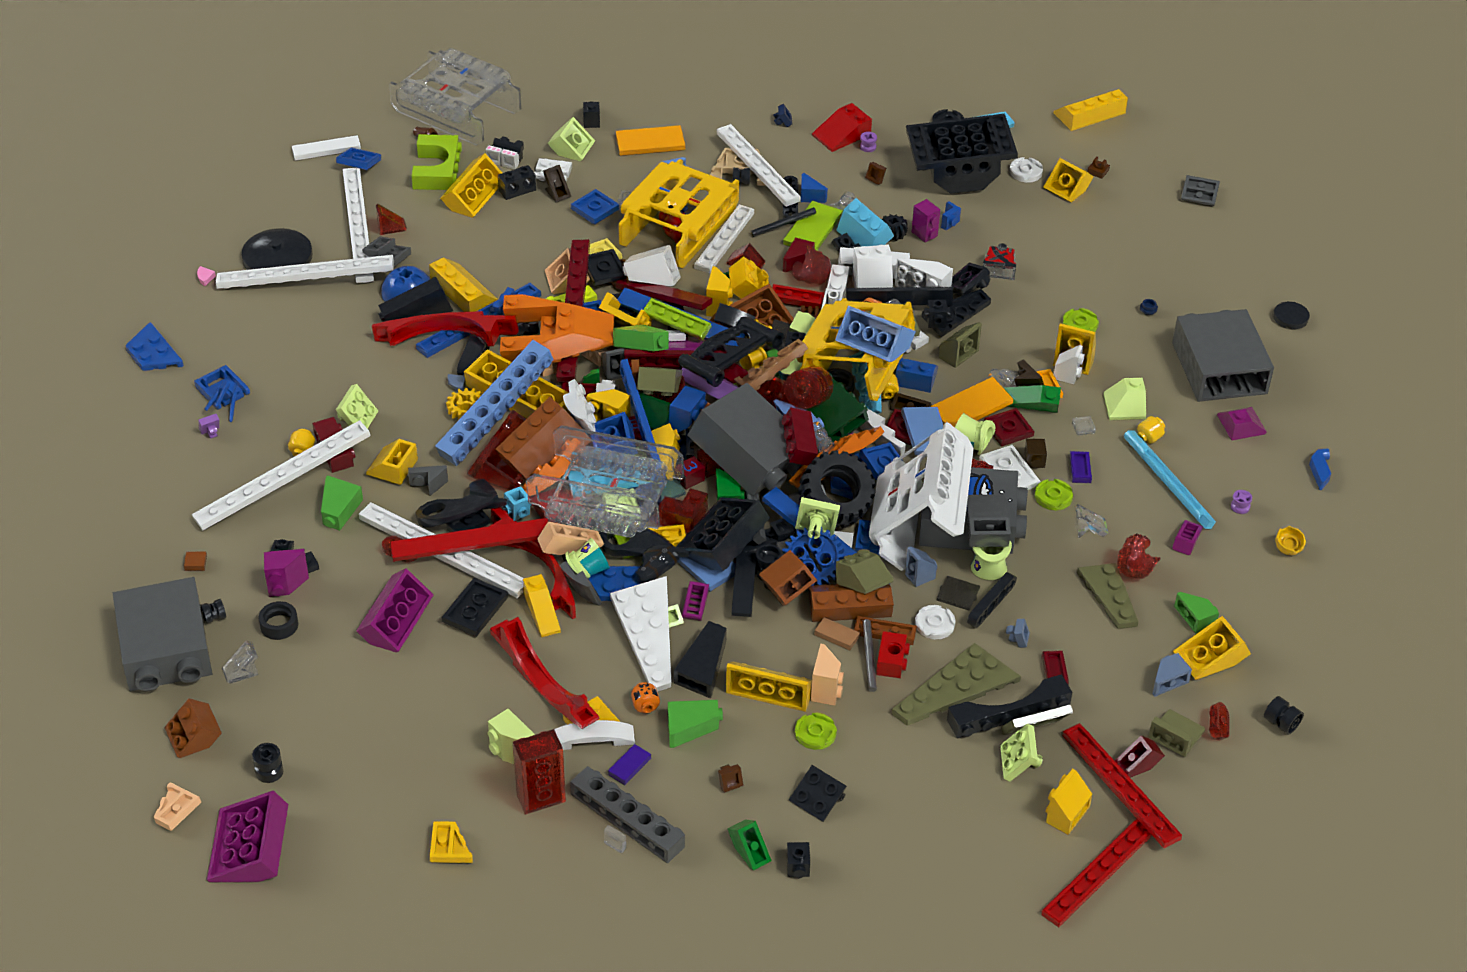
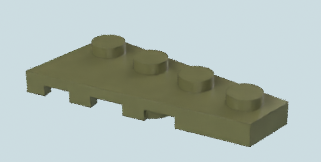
[1077,563,1138,629]

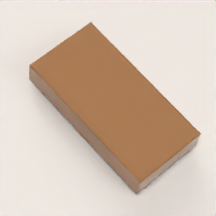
[814,617,860,650]

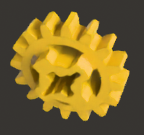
[446,388,481,420]

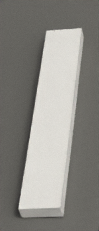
[694,204,754,273]

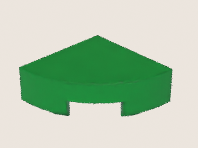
[581,369,600,384]

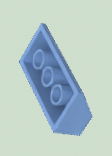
[835,305,916,362]

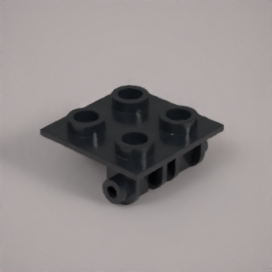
[789,765,847,822]

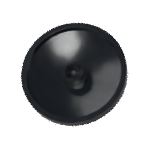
[242,228,313,270]

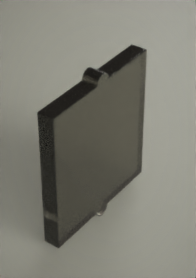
[936,576,980,611]

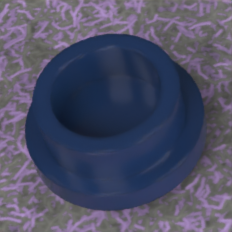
[1140,299,1158,315]

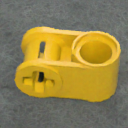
[739,347,767,371]

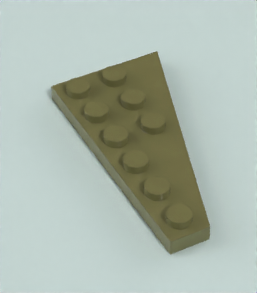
[892,643,1021,726]

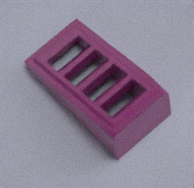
[1172,520,1203,555]
[682,581,709,621]

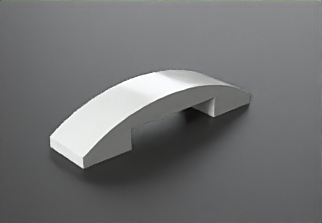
[549,720,635,751]

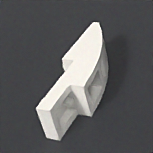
[821,264,850,310]
[563,379,597,433]

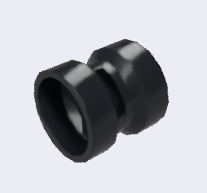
[733,167,750,185]
[201,599,226,624]

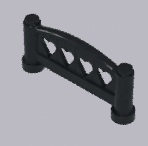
[678,317,784,387]

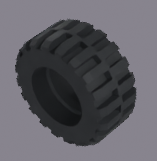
[798,450,876,528]

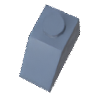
[905,546,937,587]
[1152,653,1192,697]

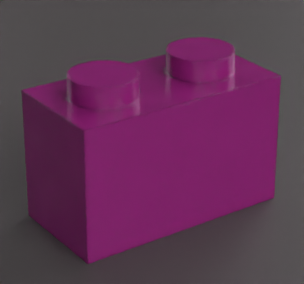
[911,199,940,243]

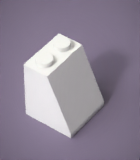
[852,244,893,288]
[623,245,681,287]

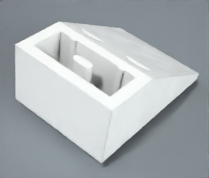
[895,258,953,287]

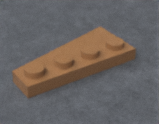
[734,339,808,391]

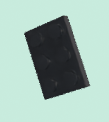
[442,578,508,637]

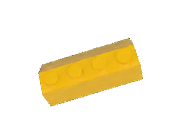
[1054,89,1128,131]
[440,153,502,218]
[429,257,498,312]
[726,662,812,712]

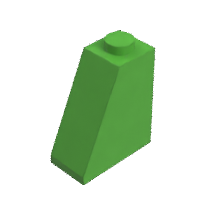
[613,325,669,351]
[321,475,363,531]
[668,700,723,748]

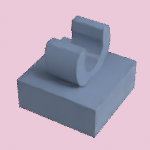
[1006,619,1030,648]

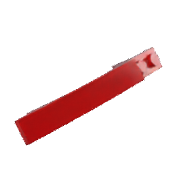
[372,311,519,347]
[488,507,576,619]
[490,617,599,729]

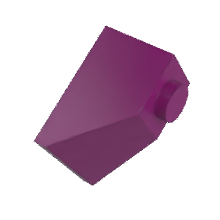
[1217,407,1267,440]

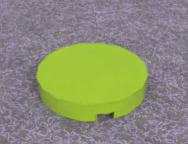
[1063,308,1099,332]
[1035,479,1073,511]
[795,713,837,750]

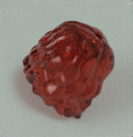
[792,246,832,285]
[1117,533,1161,579]

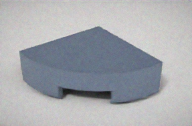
[448,374,466,392]

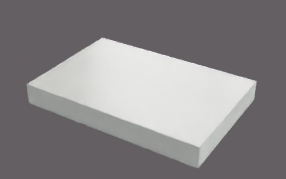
[979,445,1041,490]

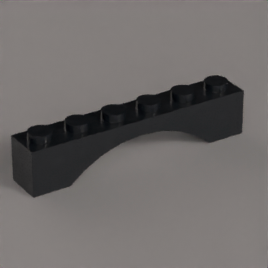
[947,674,1073,738]

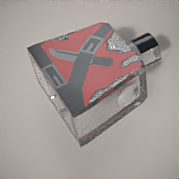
[983,243,1016,280]

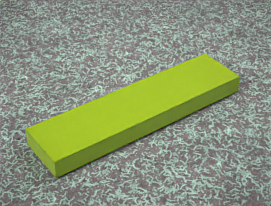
[643,298,712,340]

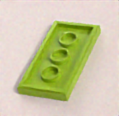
[783,201,843,250]

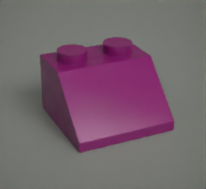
[264,549,309,597]

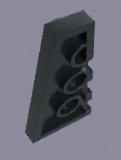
[922,289,991,337]

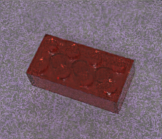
[513,729,566,815]

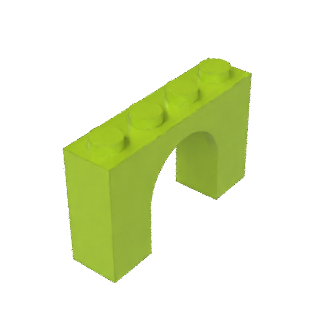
[411,134,462,190]

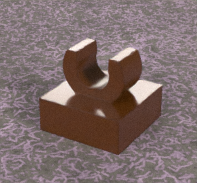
[1087,157,1110,179]
[865,162,887,185]
[718,764,744,793]

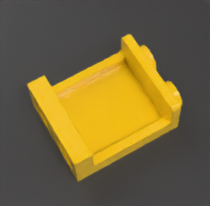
[599,292,652,327]

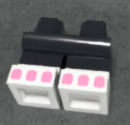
[486,136,524,169]

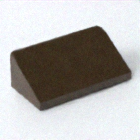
[890,392,932,411]

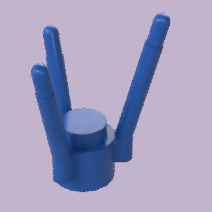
[205,380,237,422]

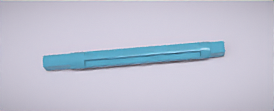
[1124,430,1216,529]

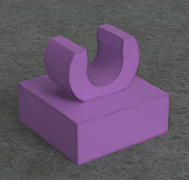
[199,414,219,439]

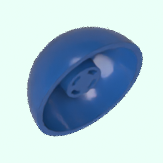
[381,266,430,302]

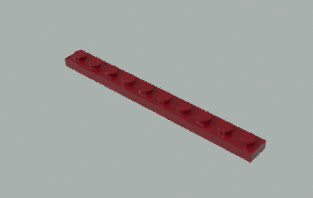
[556,239,590,382]

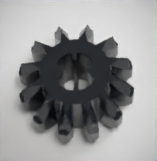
[881,214,908,241]

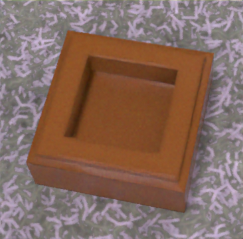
[184,551,207,571]

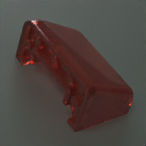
[467,409,526,490]

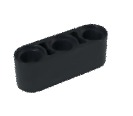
[457,335,490,376]

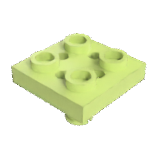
[336,384,378,429]
[795,497,840,539]
[1000,723,1043,781]

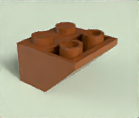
[758,550,817,606]
[164,698,222,758]

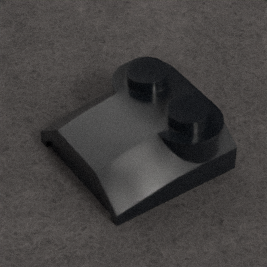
[951,262,991,296]

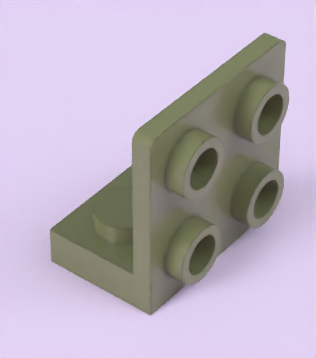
[1148,709,1205,757]

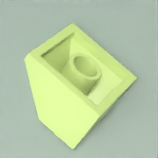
[548,117,595,161]
[1103,378,1146,420]

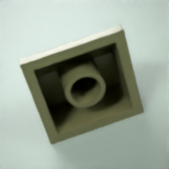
[939,322,982,368]
[637,367,683,396]
[836,549,893,594]

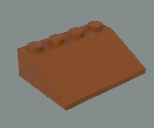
[709,284,794,348]
[496,397,593,492]

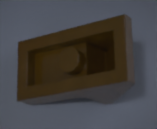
[543,165,572,202]
[1014,359,1044,387]

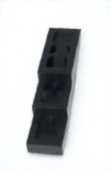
[731,552,756,617]

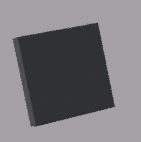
[587,249,627,286]

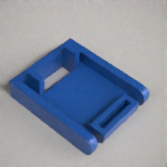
[194,365,250,410]

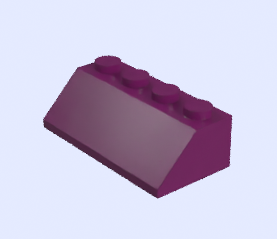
[356,568,434,653]

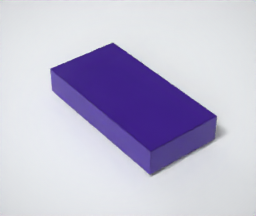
[1070,451,1092,483]
[608,744,651,785]

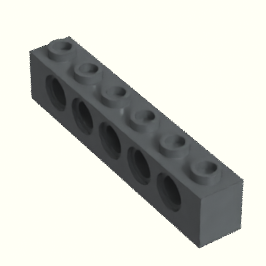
[570,766,685,864]

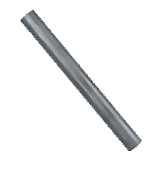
[863,619,877,692]

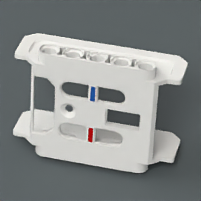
[869,422,974,571]

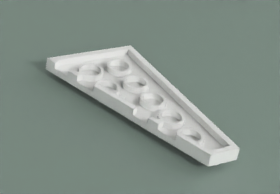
[610,576,671,692]

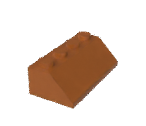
[808,584,894,622]

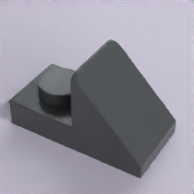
[408,465,448,496]

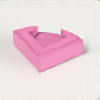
[197,266,216,286]

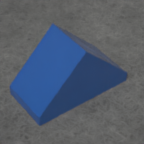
[801,173,828,203]

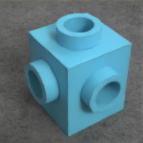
[502,486,532,521]

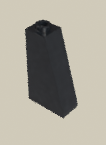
[378,277,453,322]
[674,621,727,698]

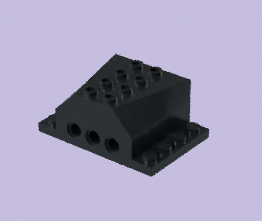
[906,113,1018,194]

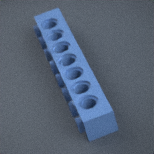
[435,340,553,466]

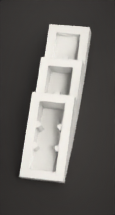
[860,408,906,456]

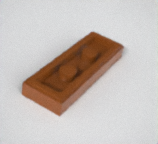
[854,616,917,645]

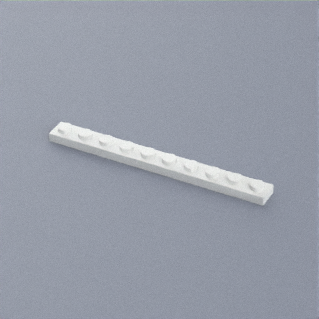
[343,168,374,283]
[216,255,394,289]
[192,420,371,531]
[359,502,524,598]

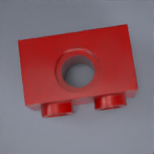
[876,631,910,679]

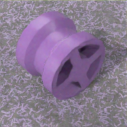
[860,132,877,152]
[1231,490,1252,514]

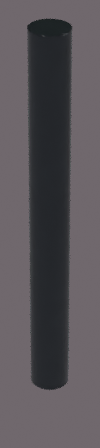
[751,207,816,237]

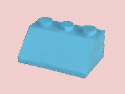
[837,198,894,247]

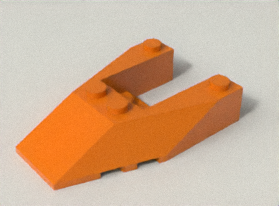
[500,294,614,363]

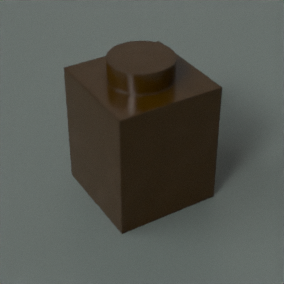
[1024,439,1047,468]

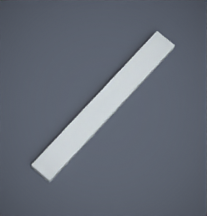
[717,124,801,207]

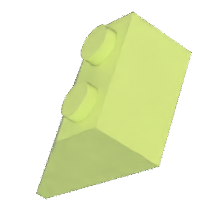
[488,709,549,775]

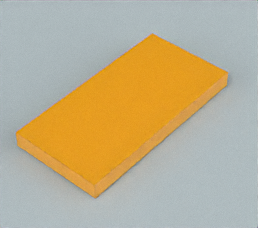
[616,125,685,156]
[930,377,1013,427]

